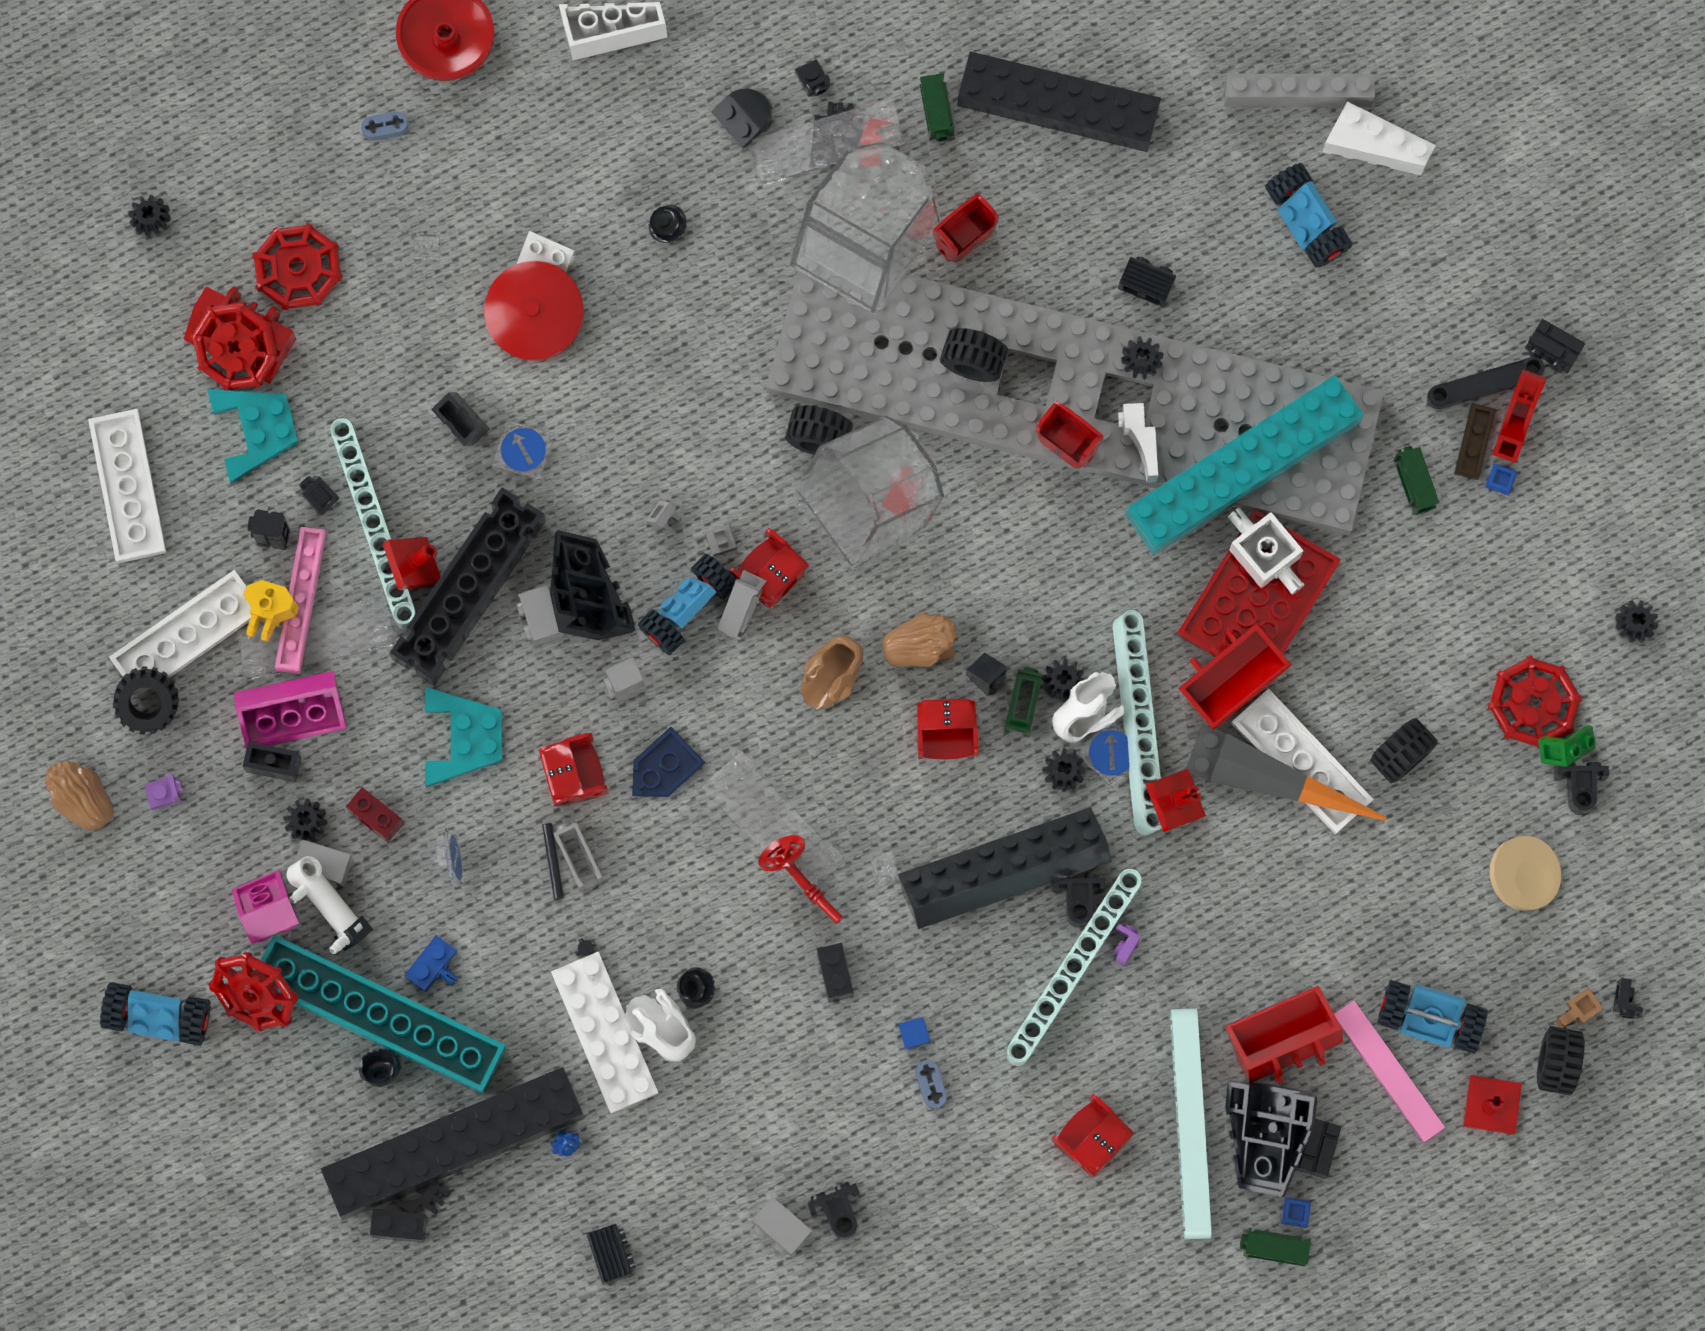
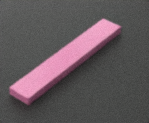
[275,527,327,674]
[1334,1001,1445,1143]

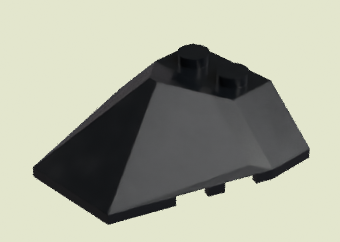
[550,530,635,640]
[1225,1081,1317,1197]

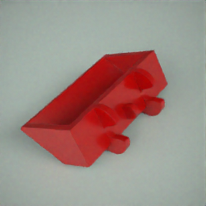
[183,286,296,384]
[1178,622,1292,730]
[1225,985,1343,1085]

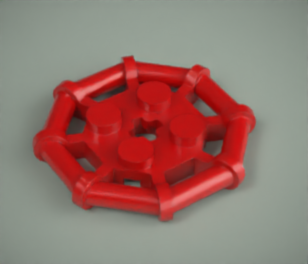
[252,223,343,311]
[190,301,279,391]
[1487,656,1583,749]
[208,952,298,1032]

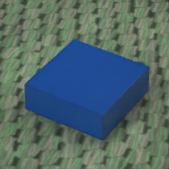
[1485,463,1518,496]
[898,1017,930,1050]
[1281,1197,1311,1228]

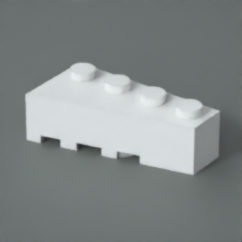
[559,2,668,60]
[1322,102,1436,175]

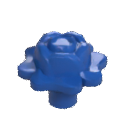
[551,1130,581,1157]

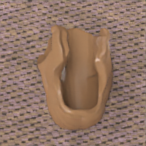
[882,612,958,667]
[801,635,863,709]
[44,760,114,830]

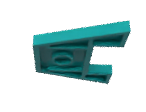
[207,389,298,484]
[425,687,502,788]

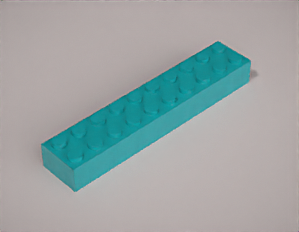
[1125,375,1364,556]
[261,935,508,1096]

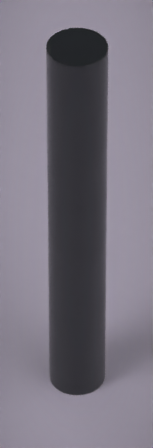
[542,823,564,900]

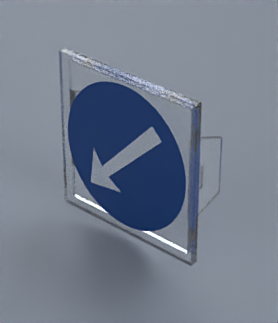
[492,420,555,480]
[1076,722,1147,788]
[435,828,465,887]

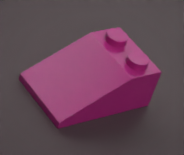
[232,870,299,944]

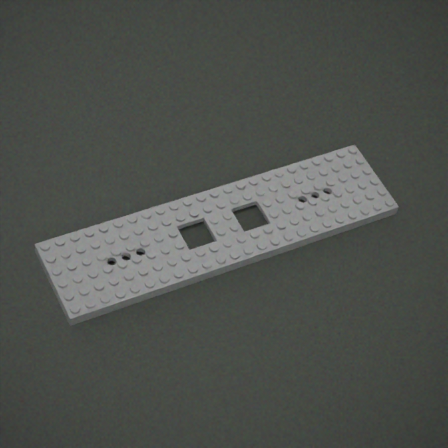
[766,249,1384,536]

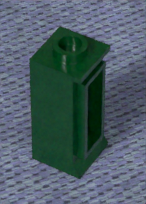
[919,73,954,142]
[1393,446,1439,516]
[1004,667,1043,738]
[1240,1228,1311,1267]

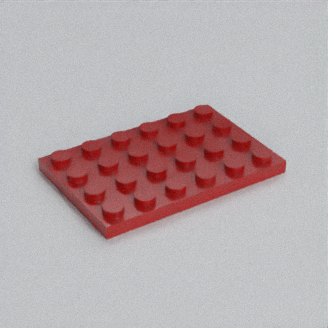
[1177,509,1341,657]

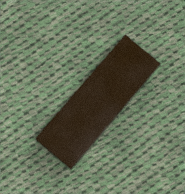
[1454,403,1496,480]

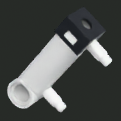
[287,856,373,954]

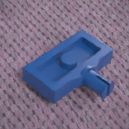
[404,935,459,992]

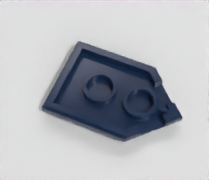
[632,727,706,797]

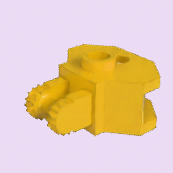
[243,580,299,642]

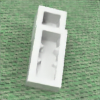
[1118,403,1158,483]

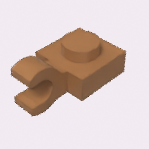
[1555,988,1604,1028]

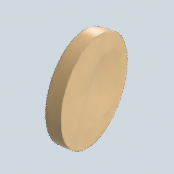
[1490,836,1561,911]

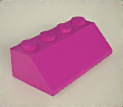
[234,671,347,749]

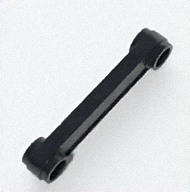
[1427,357,1544,409]

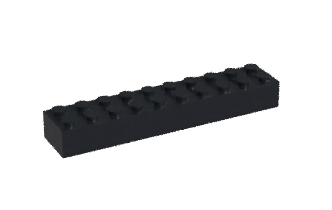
[320,1067,584,1221]

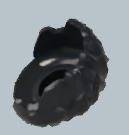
[648,204,687,243]
[677,967,715,1009]
[359,1049,401,1087]

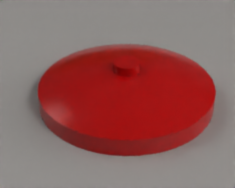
[396,0,494,81]
[484,261,584,361]

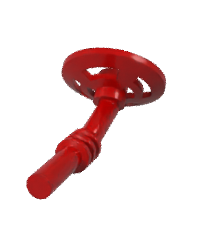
[758,835,843,924]

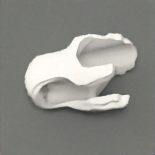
[1052,672,1124,743]
[625,989,696,1062]

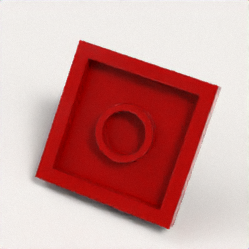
[383,537,441,590]
[1146,769,1206,832]
[1463,1075,1522,1135]

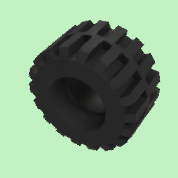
[940,328,1008,382]
[785,405,853,458]
[113,666,179,735]
[1370,718,1438,784]
[1537,1026,1585,1095]

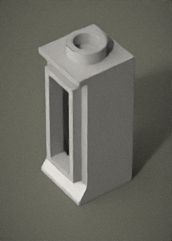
[717,570,766,640]
[553,822,603,892]

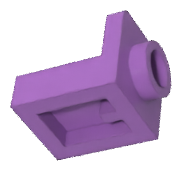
[144,773,184,810]
[1114,924,1141,967]

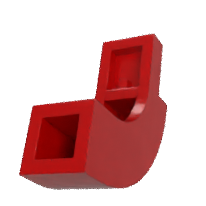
[1492,370,1546,463]

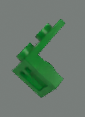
[1538,725,1596,767]

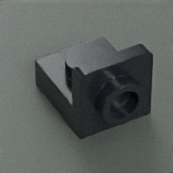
[795,59,830,97]
[297,475,340,515]
[1613,978,1643,1019]

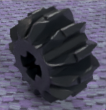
[128,194,171,238]
[1121,336,1164,380]
[1615,600,1658,643]
[1042,658,1085,702]
[1042,748,1086,792]
[283,798,328,841]

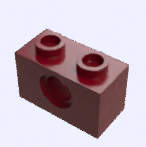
[346,787,404,843]

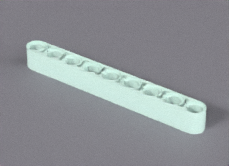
[330,418,416,630]
[1113,610,1162,836]
[1006,869,1141,1066]
[1170,1008,1211,1240]

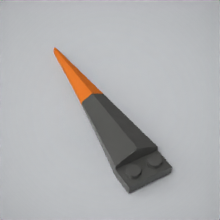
[1186,725,1387,821]

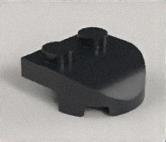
[711,89,773,148]

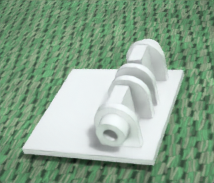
[517,231,575,272]

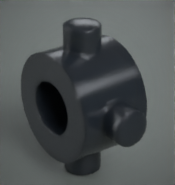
[575,938,596,957]

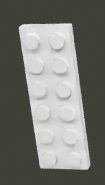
[88,409,167,564]
[109,570,252,699]
[1231,689,1374,835]
[551,952,659,1114]

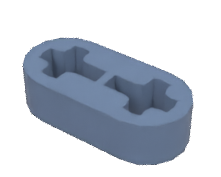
[361,112,408,140]
[916,1060,947,1109]

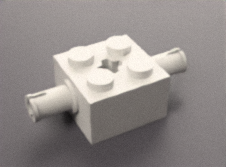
[1228,507,1304,595]

